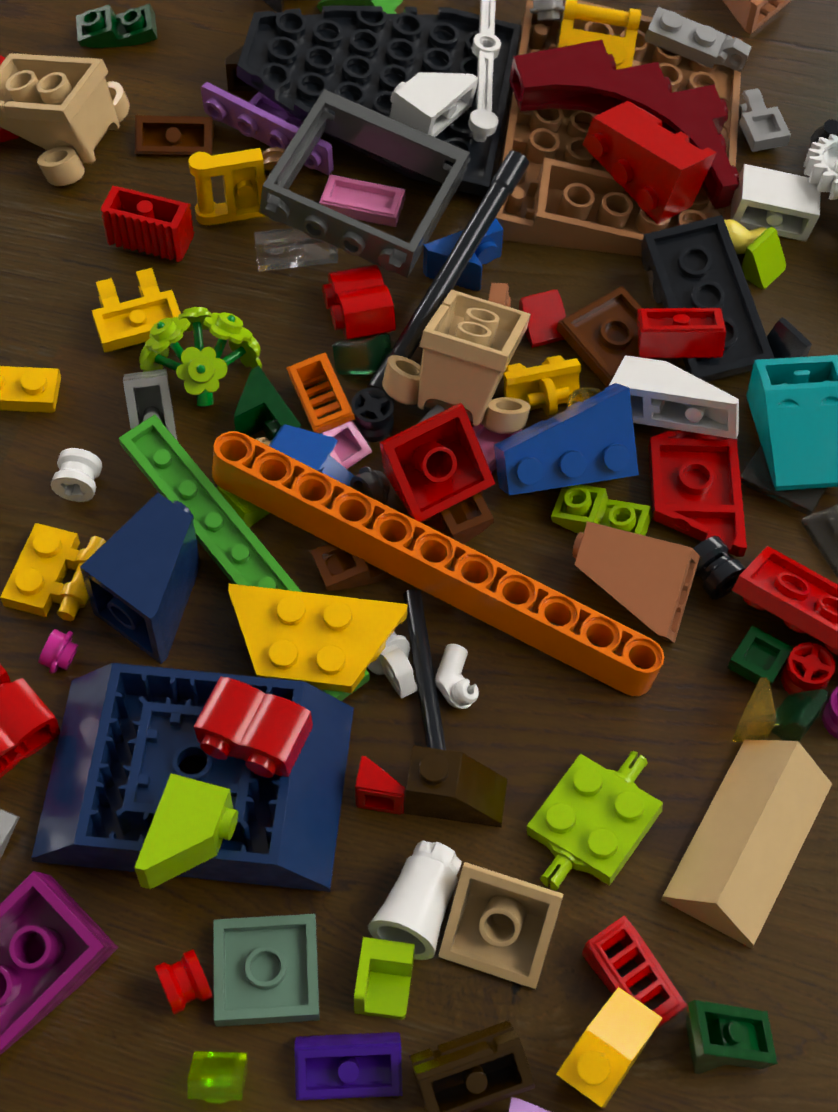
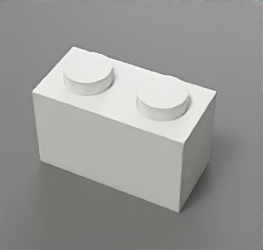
[730,164,821,242]

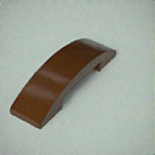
[310,492,494,591]

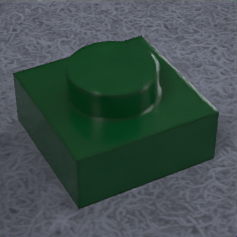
[727,626,793,691]

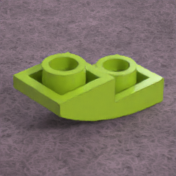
[551,484,652,536]

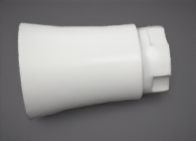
[368,840,462,960]

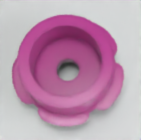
[38,629,79,674]

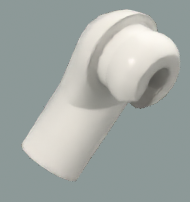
[435,644,479,709]

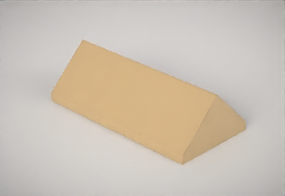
[661,739,832,949]

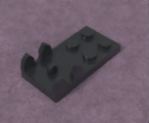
[641,215,775,382]

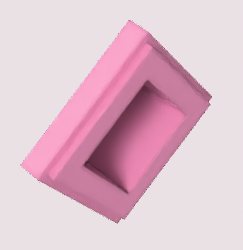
[321,420,373,469]

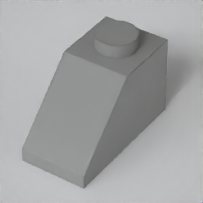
[123,368,178,441]

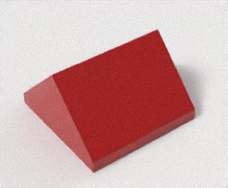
[380,403,495,522]

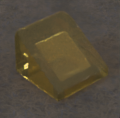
[732,678,776,742]

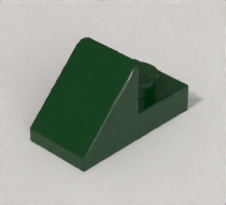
[234,366,302,441]
[686,1000,778,1074]

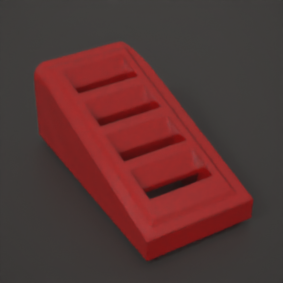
[582,916,687,1032]

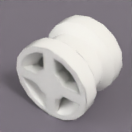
[51,448,103,502]

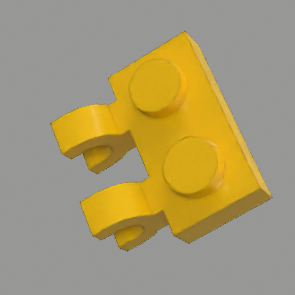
[92,268,181,353]

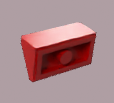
[637,308,726,358]

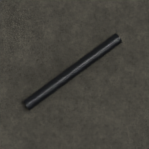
[403,589,446,750]

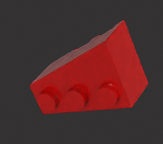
[583,101,717,225]

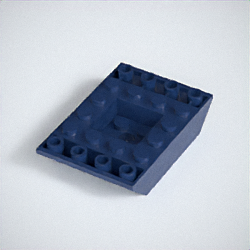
[31,663,354,892]

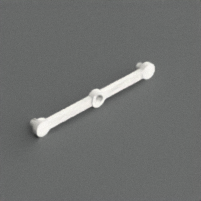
[468,0,501,142]

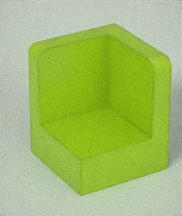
[354,937,415,1020]

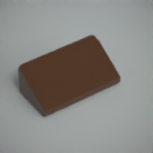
[135,115,215,156]

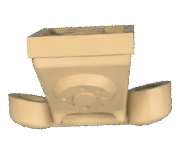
[0,53,130,186]
[382,289,531,434]

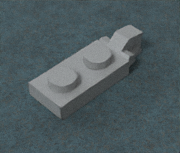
[644,7,752,72]

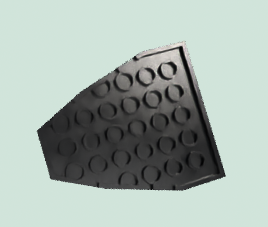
[236,5,521,197]

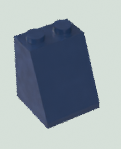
[80,493,201,664]

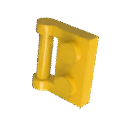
[558,0,641,70]
[189,148,265,226]

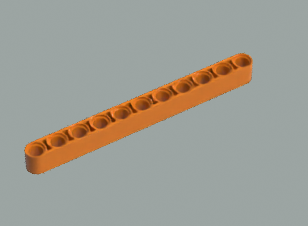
[212,431,665,696]

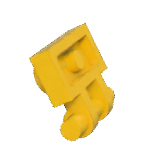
[0,523,106,621]

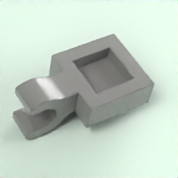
[739,88,791,152]

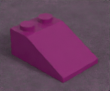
[0,871,119,1055]

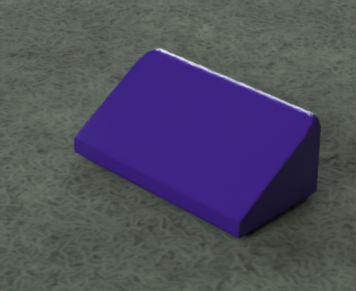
[294,1032,403,1100]

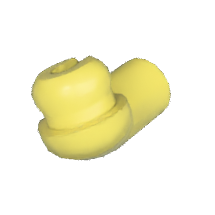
[724,219,766,254]

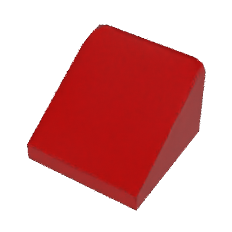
[519,289,566,348]
[355,756,405,815]

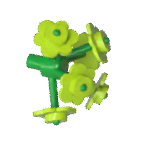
[139,307,262,406]

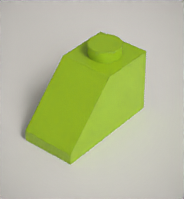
[134,773,238,889]

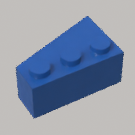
[494,383,639,496]

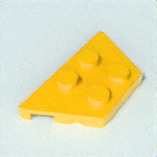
[228,584,408,693]

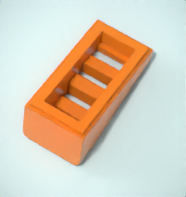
[286,352,355,434]

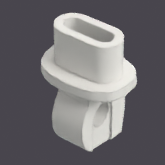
[368,631,418,699]

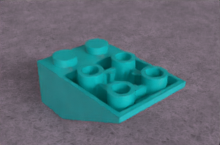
[746,355,838,491]

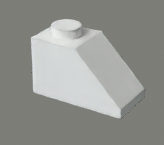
[389,72,479,137]

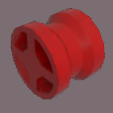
[781,642,835,701]
[154,949,213,1015]

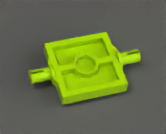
[527,751,663,891]

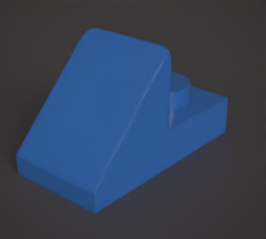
[423,219,504,291]
[269,424,354,486]

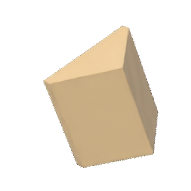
[438,862,564,989]

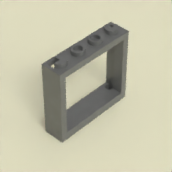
[259,89,470,278]

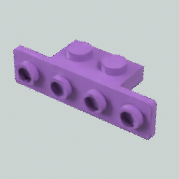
[201,82,334,175]

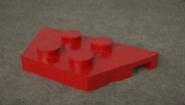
[648,430,747,557]

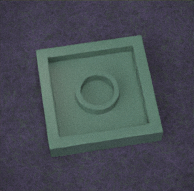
[213,914,320,1027]

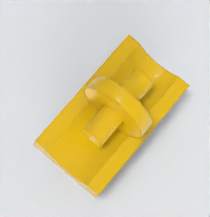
[503,355,581,416]

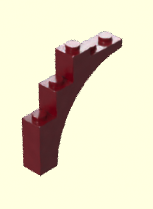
[509,39,739,209]

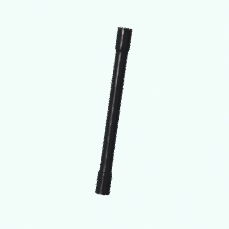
[367,151,530,391]

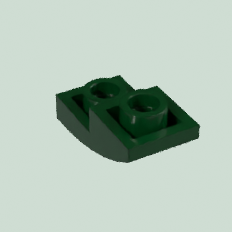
[76,4,158,48]

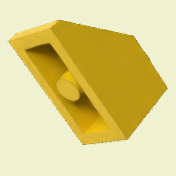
[556,987,663,1108]

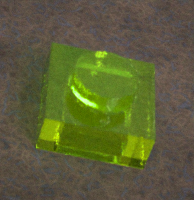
[188,1051,247,1103]

